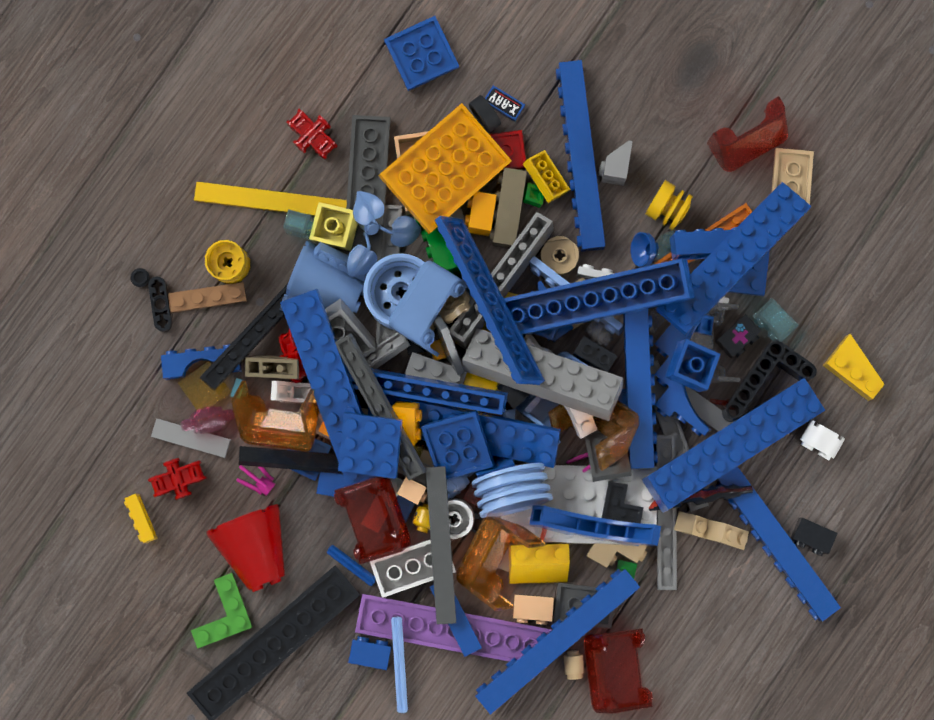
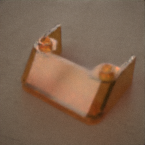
[231,380,319,451]
[548,401,640,471]
[456,516,546,611]

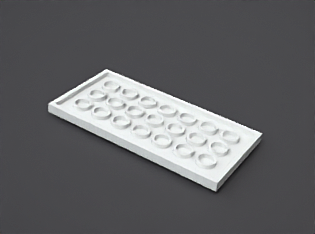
[500,465,657,544]

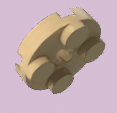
[541,236,579,275]
[439,290,471,324]

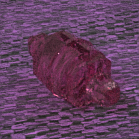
[181,406,235,434]

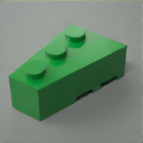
[421,227,462,279]

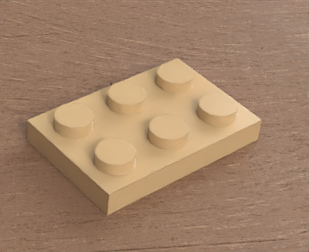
[771,148,814,205]

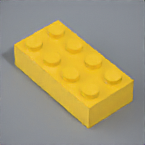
[523,150,571,203]
[124,493,158,543]

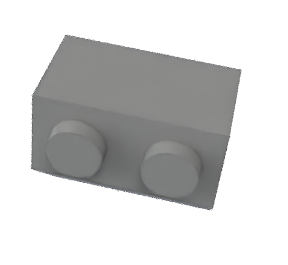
[598,141,632,186]

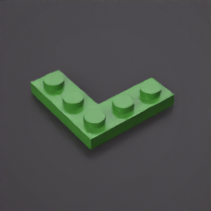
[191,573,253,649]

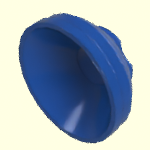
[631,232,659,267]

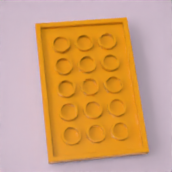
[378,103,512,234]

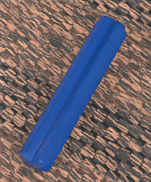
[327,545,376,586]

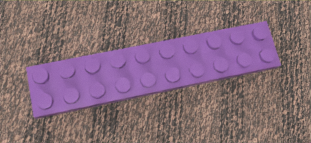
[355,594,552,661]

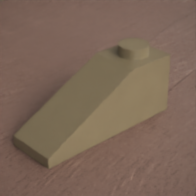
[245,355,299,379]

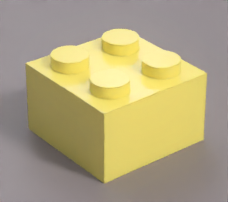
[309,202,358,251]

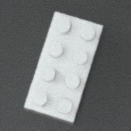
[370,540,456,598]

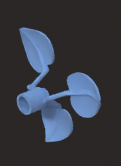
[347,191,421,277]

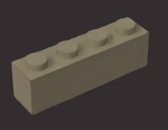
[489,168,527,248]

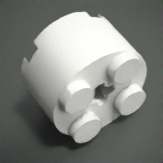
[800,420,845,460]
[448,498,474,539]

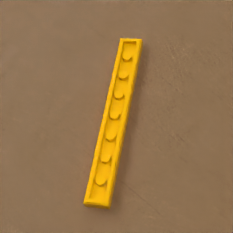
[194,182,347,216]

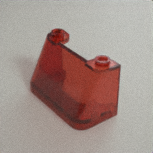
[707,96,789,172]
[334,476,411,564]
[584,628,653,714]

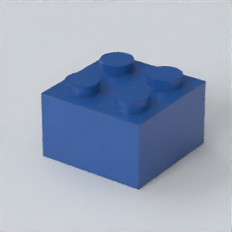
[665,339,721,392]

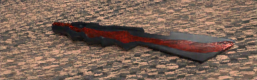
[648,484,753,511]

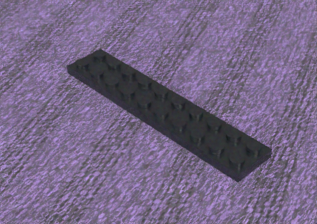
[186,565,360,720]

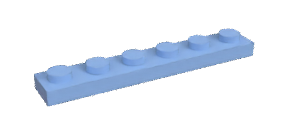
[529,256,624,336]

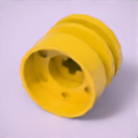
[645,180,693,231]
[205,240,250,284]

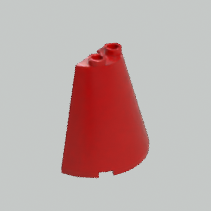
[206,504,285,592]

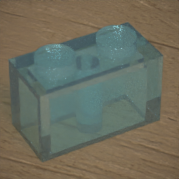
[283,209,314,240]
[753,298,799,342]

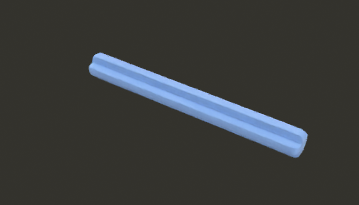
[391,616,408,713]

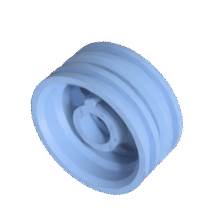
[363,254,425,330]
[472,463,553,518]

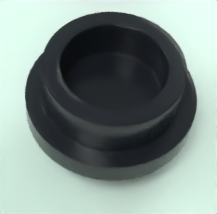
[130,268,150,287]

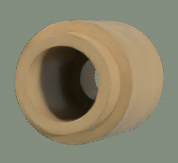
[564,650,584,680]

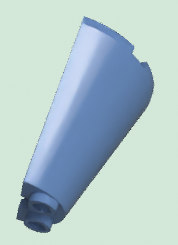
[280,241,364,313]

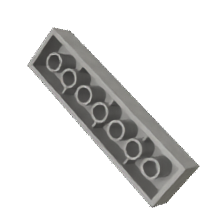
[462,328,623,421]

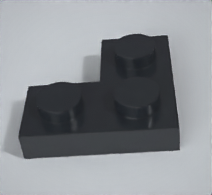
[602,481,644,523]

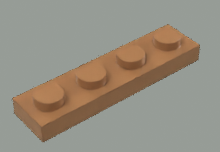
[168,282,247,313]

